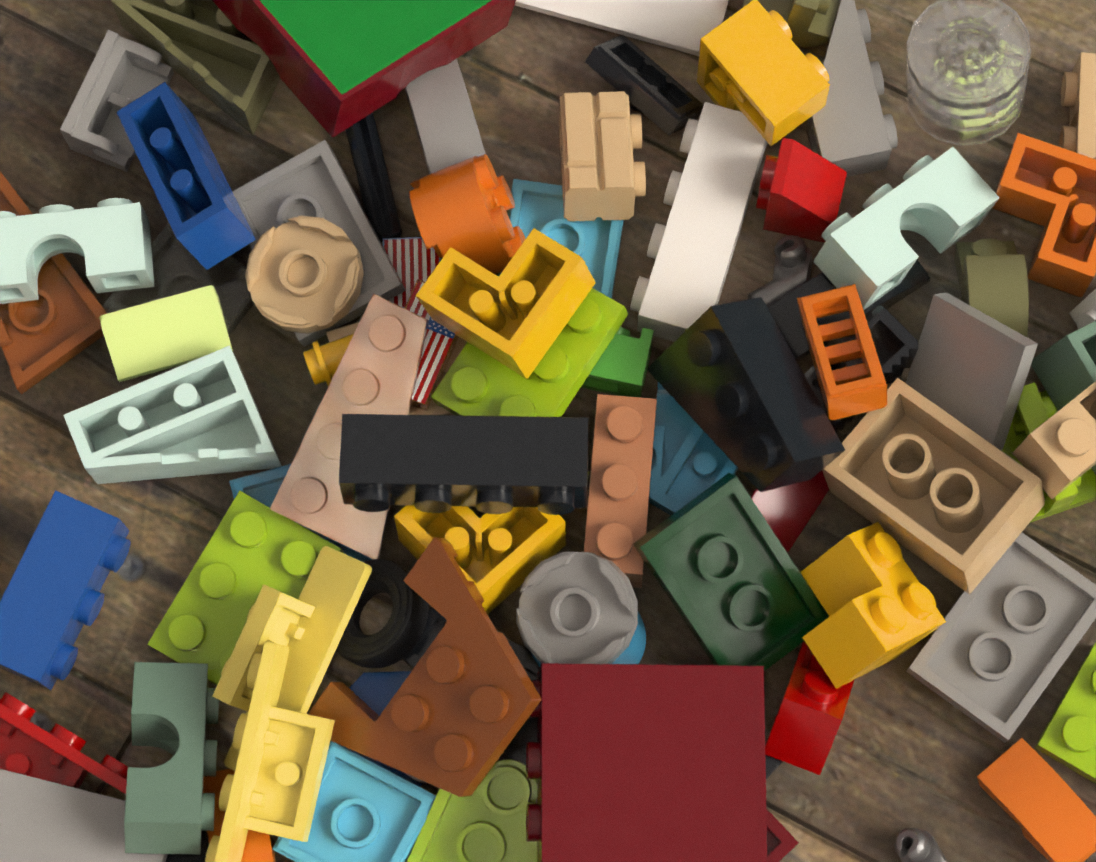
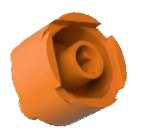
[409,154,526,275]

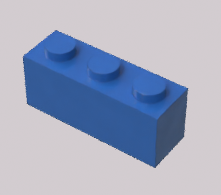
[116,82,256,270]
[0,490,131,691]

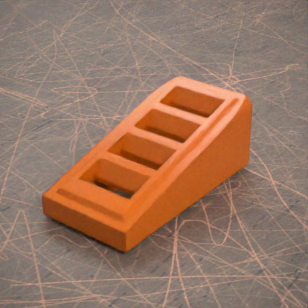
[797,284,887,420]

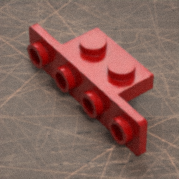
[0,692,128,795]

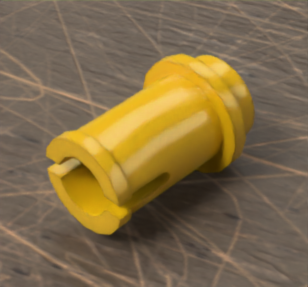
[303,333,354,386]

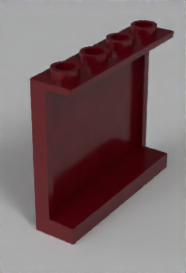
[526,663,768,862]

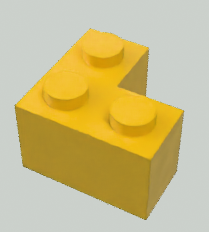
[697,0,830,146]
[416,228,596,379]
[394,505,566,614]
[800,522,946,689]

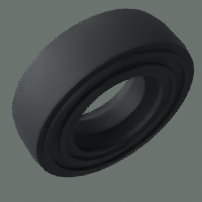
[336,559,429,669]

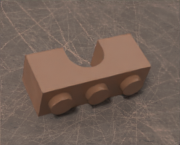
[584,394,657,588]

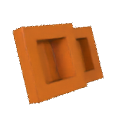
[977,738,1096,862]

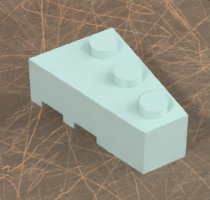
[63,345,282,484]

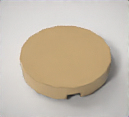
[245,215,364,334]

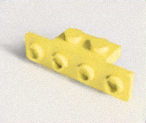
[212,546,372,771]
[205,641,335,862]

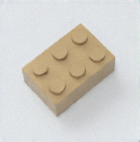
[822,378,1045,595]

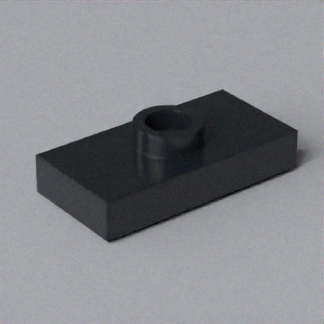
[585,35,703,135]

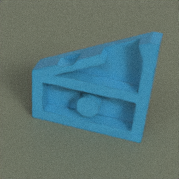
[649,382,738,515]

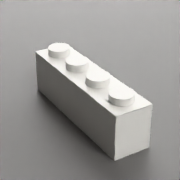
[630,102,767,342]

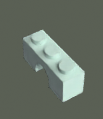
[813,147,1000,310]
[0,198,155,304]

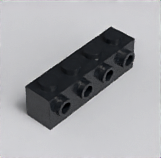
[339,414,588,515]

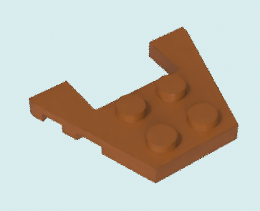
[308,537,542,797]

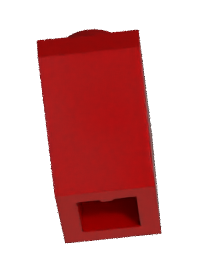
[756,137,847,243]
[765,641,855,775]

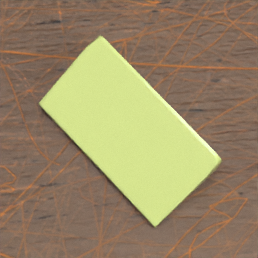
[99,285,233,382]

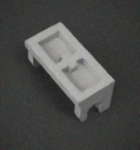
[60,30,174,172]

